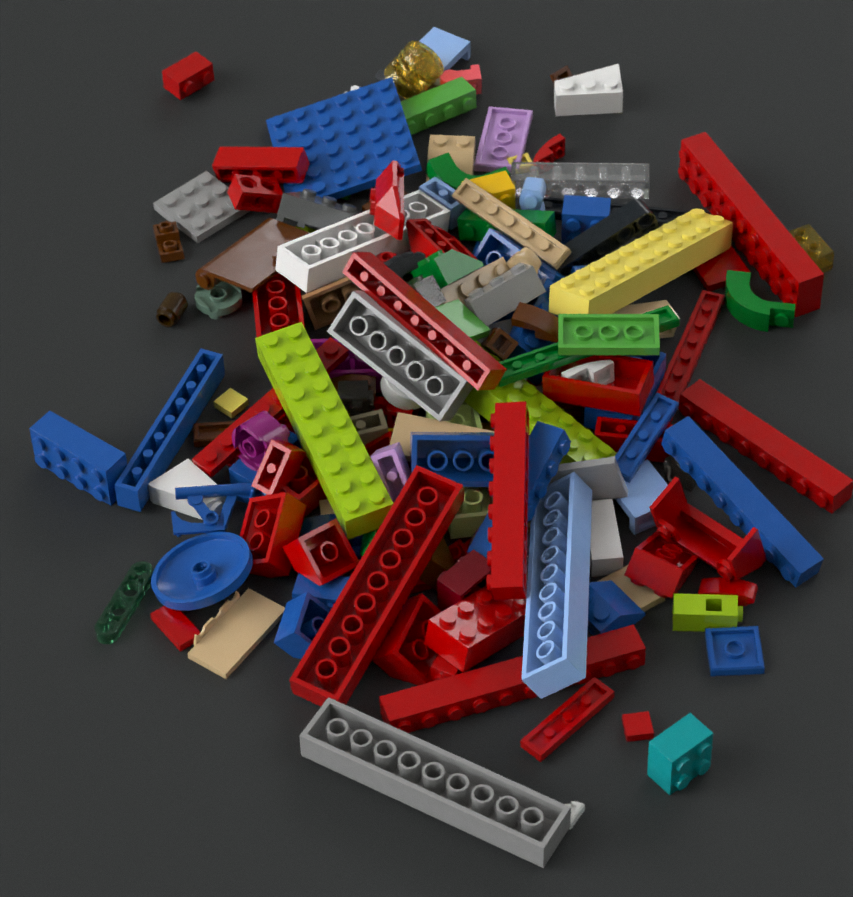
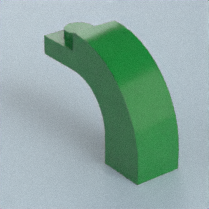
[425,152,510,190]
[725,270,796,332]

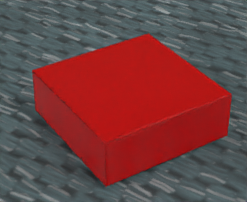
[622,711,654,742]

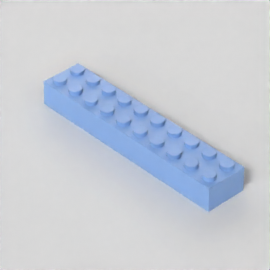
[522,472,592,699]

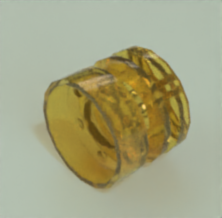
[384,41,444,99]

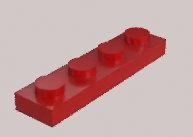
[520,677,615,762]

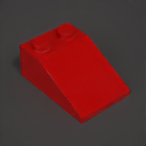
[624,531,700,598]

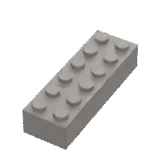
[327,291,473,422]

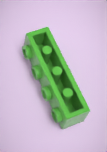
[401,76,477,135]

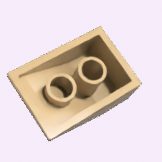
[426,135,476,182]

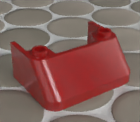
[649,477,767,581]

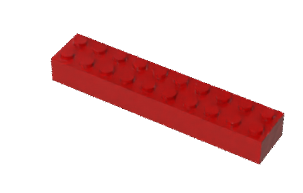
[678,132,824,318]
[289,465,464,706]

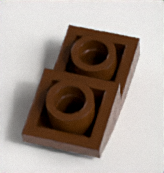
[153,221,185,263]
[511,302,558,343]

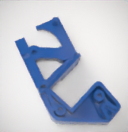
[171,482,267,537]

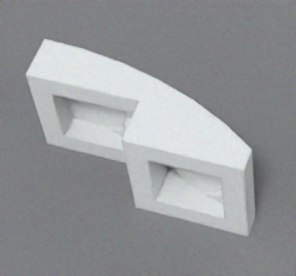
[561,360,615,385]

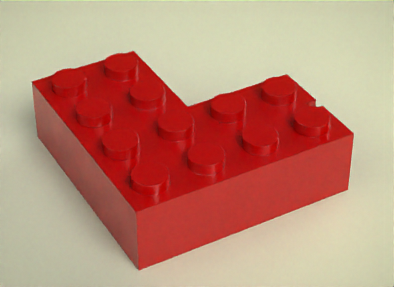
[542,355,654,416]

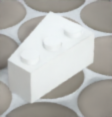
[554,64,623,116]

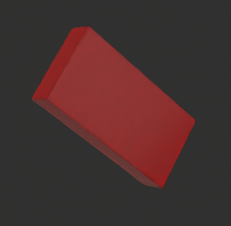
[150,606,201,652]

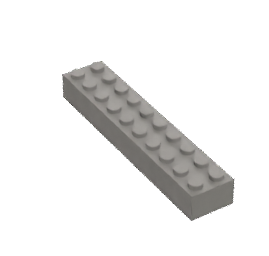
[299,697,571,868]

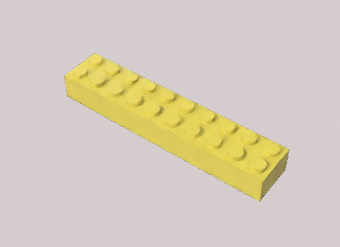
[549,209,733,315]

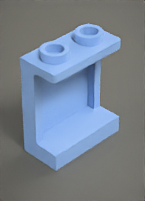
[405,27,471,86]
[615,459,668,535]

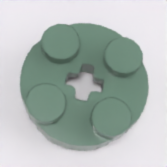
[195,281,242,319]

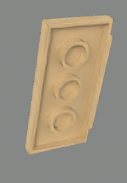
[188,588,285,679]

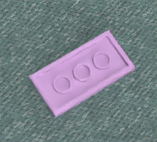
[474,107,533,174]

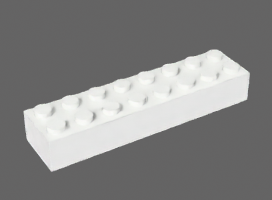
[276,190,451,293]

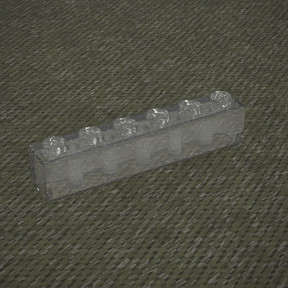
[511,162,649,199]

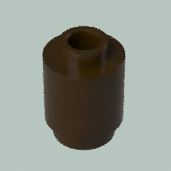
[156,292,188,327]

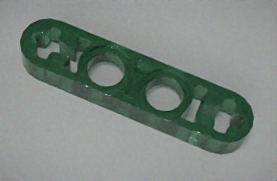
[95,561,153,644]

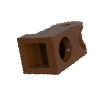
[481,328,519,361]

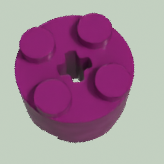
[232,411,290,471]

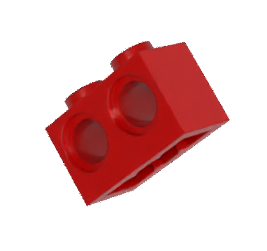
[227,174,283,213]

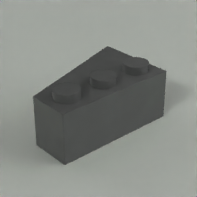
[276,189,362,230]

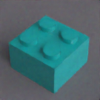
[647,713,713,795]

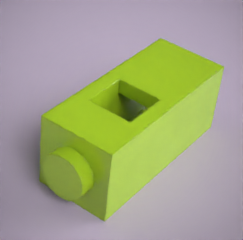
[673,593,743,632]

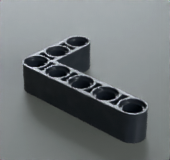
[546,199,659,277]

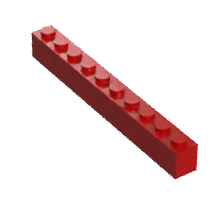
[379,624,646,733]

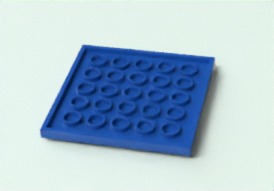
[266,77,422,199]

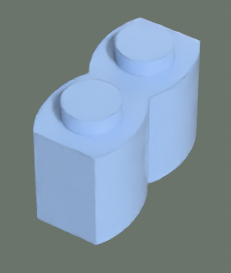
[519,177,546,211]

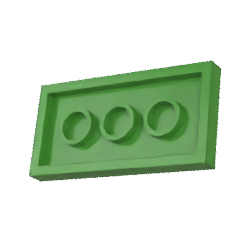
[558,314,660,356]

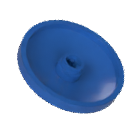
[151,532,253,611]

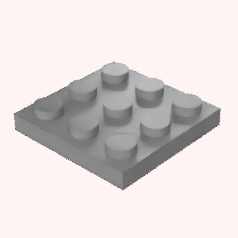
[153,171,250,243]

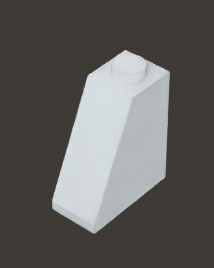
[148,459,226,520]

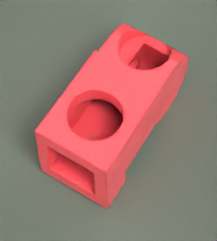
[440,64,482,94]

